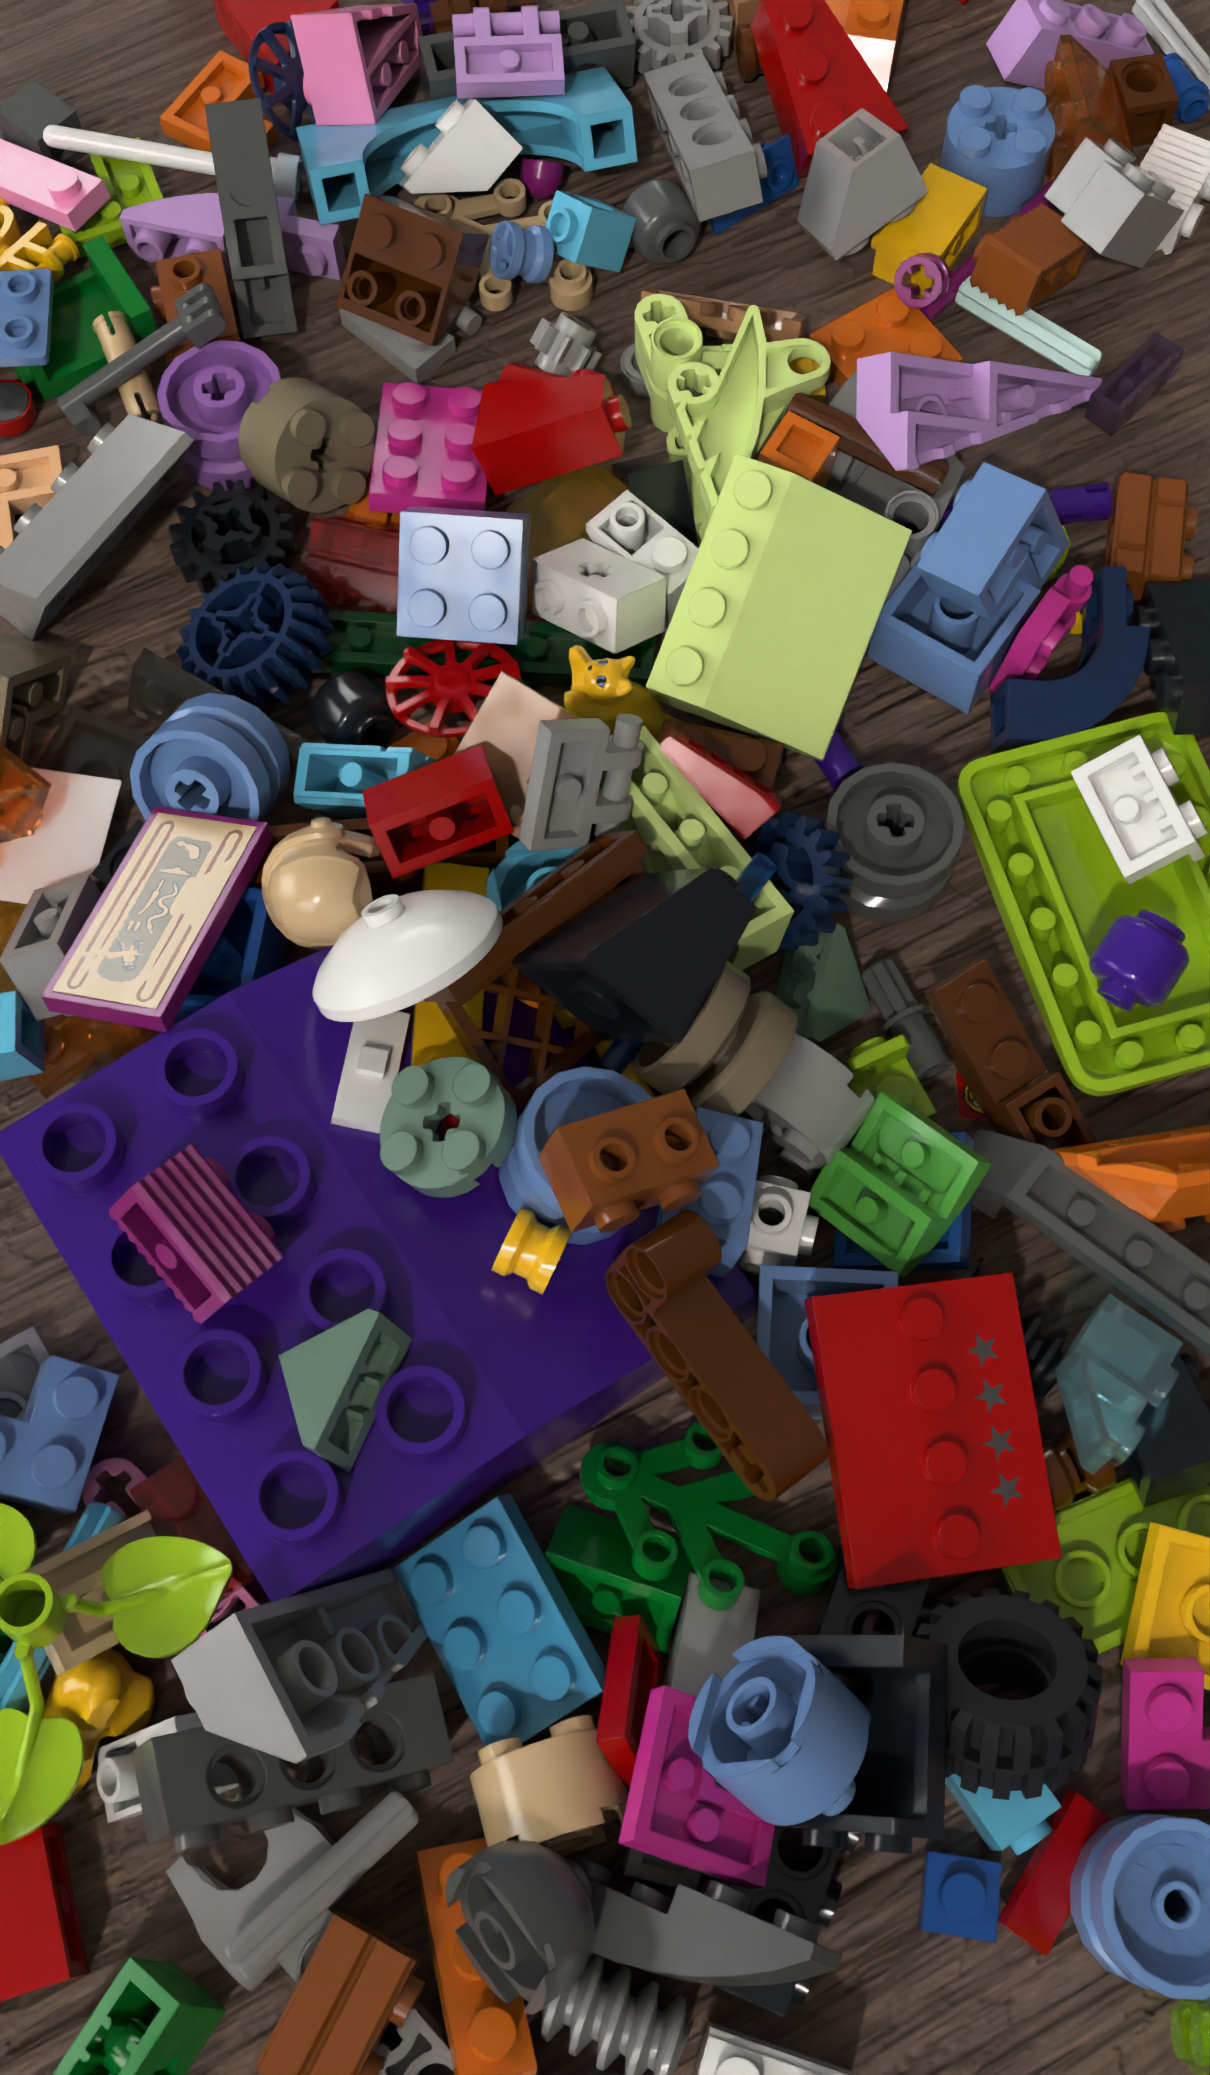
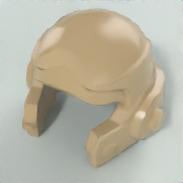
[261,817,380,951]

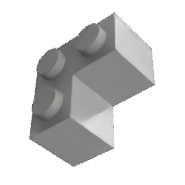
[1044,137,1185,269]

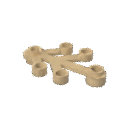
[413,178,593,311]

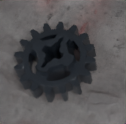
[169,479,297,593]

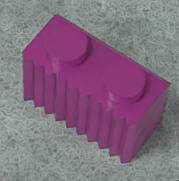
[109,1143,285,1324]

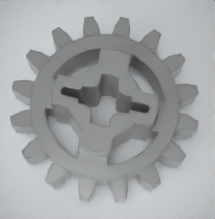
[625,0,733,74]

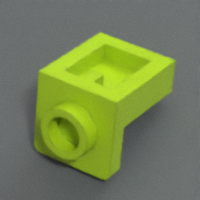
[845,1035,937,1121]

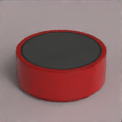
[0,379,37,437]

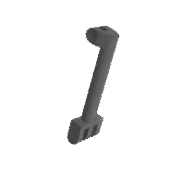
[57,283,226,436]

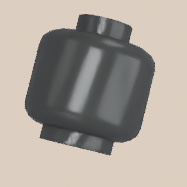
[622,178,701,265]

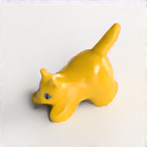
[564,645,683,742]
[42,1648,155,1801]

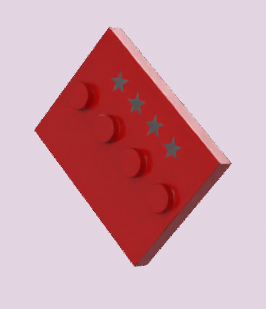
[804,1272,1062,1589]

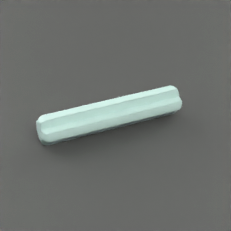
[955,276,1103,376]

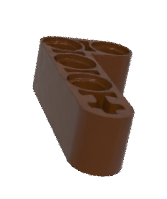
[604,1209,828,1502]

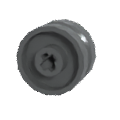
[824,762,965,923]

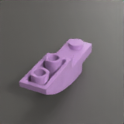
[120,193,347,280]

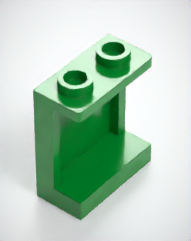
[13,235,157,402]

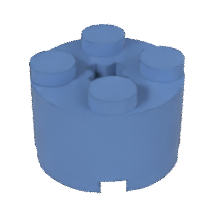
[939,85,1055,217]
[688,1636,871,1826]

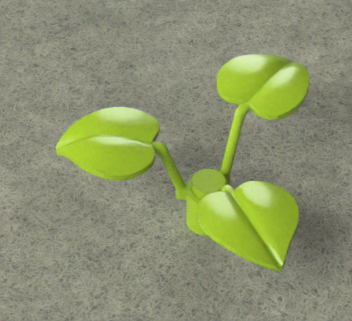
[0,1503,233,1846]

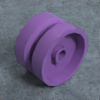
[157,340,281,491]

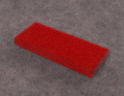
[997,1789,1112,1957]

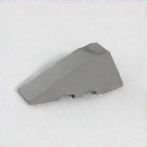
[171,1567,428,1764]

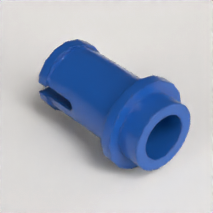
[1163,53,1210,123]

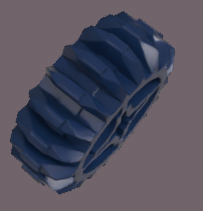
[176,561,335,716]

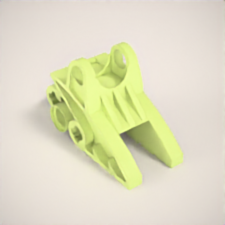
[634,294,831,548]

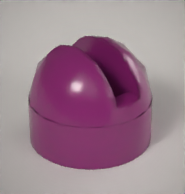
[520,158,564,200]

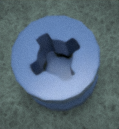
[489,220,554,284]

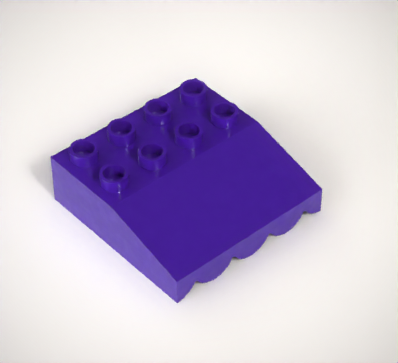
[0,945,758,1602]

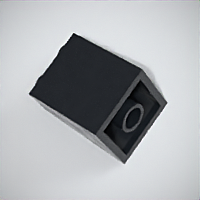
[511,866,757,1043]

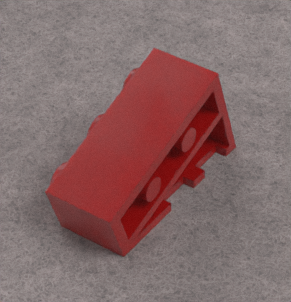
[750,0,909,180]

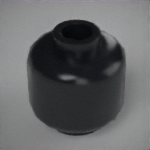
[309,671,399,749]

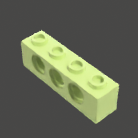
[599,726,794,971]

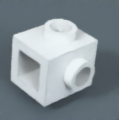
[735,1175,819,1275]

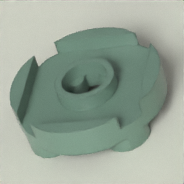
[380,1057,517,1198]

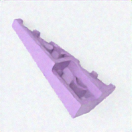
[856,352,1102,471]

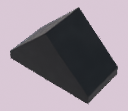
[612,451,698,547]

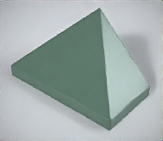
[776,922,872,1043]
[278,1308,412,1473]

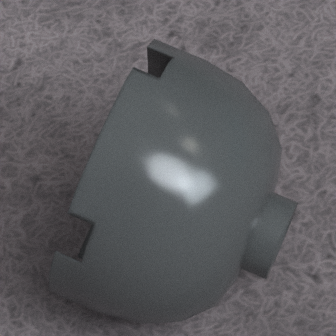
[445,1840,595,2015]

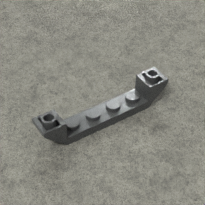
[972,1128,1210,1356]

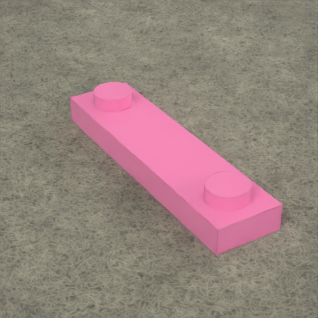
[0,139,111,232]

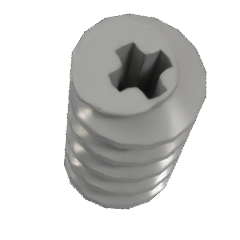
[527,1953,694,2075]

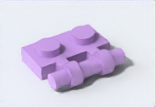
[452,5,565,99]

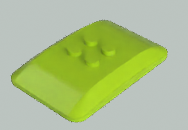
[956,712,1210,1096]

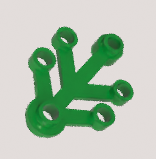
[580,1422,837,1611]

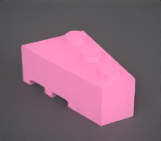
[290,3,423,126]

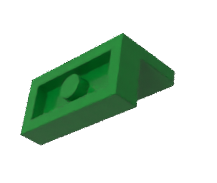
[545,1505,692,1653]

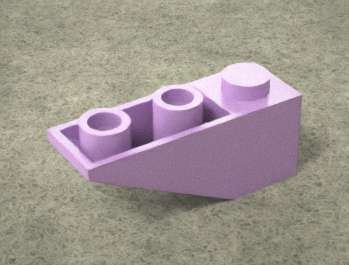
[986,0,1155,89]

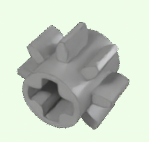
[529,311,602,377]

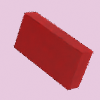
[596,1614,665,1786]

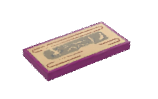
[41,807,273,1032]

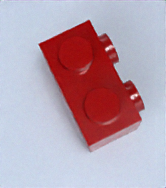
[362,744,514,879]

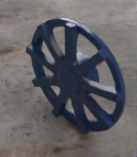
[248,20,316,143]

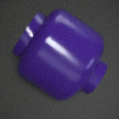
[1089,910,1190,1011]

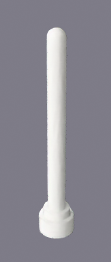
[43,125,302,201]

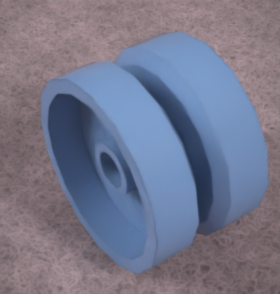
[130,693,291,822]
[499,1066,652,1245]
[1070,1813,1210,2000]

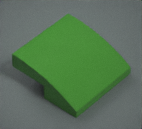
[808,1092,992,1277]

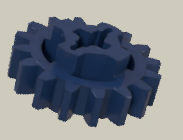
[746,812,852,950]

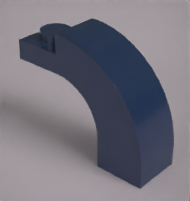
[990,565,1150,754]

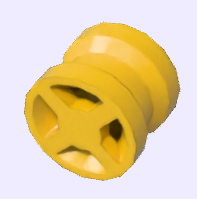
[491,1206,571,1295]

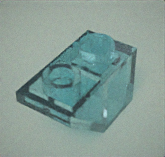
[1055,1293,1183,1475]

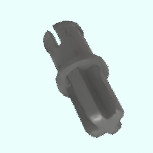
[862,959,952,1082]

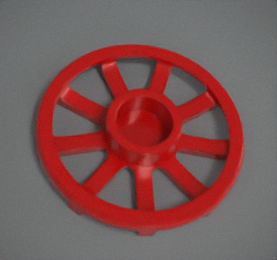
[385,639,521,738]

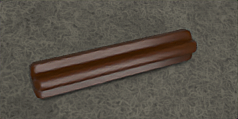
[784,393,949,495]

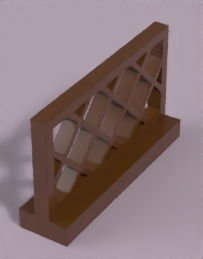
[424,830,649,1111]

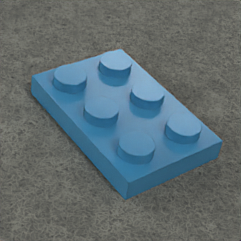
[393,1494,606,1746]

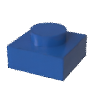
[917,1851,1002,1943]

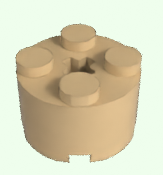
[470,1715,629,1857]

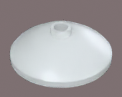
[312,890,503,1022]

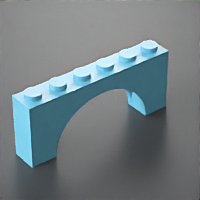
[296,66,638,225]

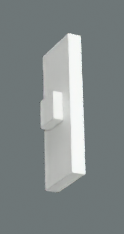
[331,1011,410,1134]

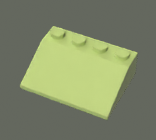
[646,453,912,762]

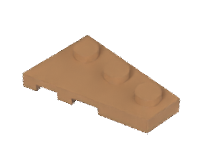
[640,288,810,343]

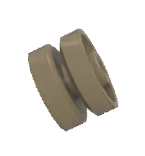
[632,960,798,1116]

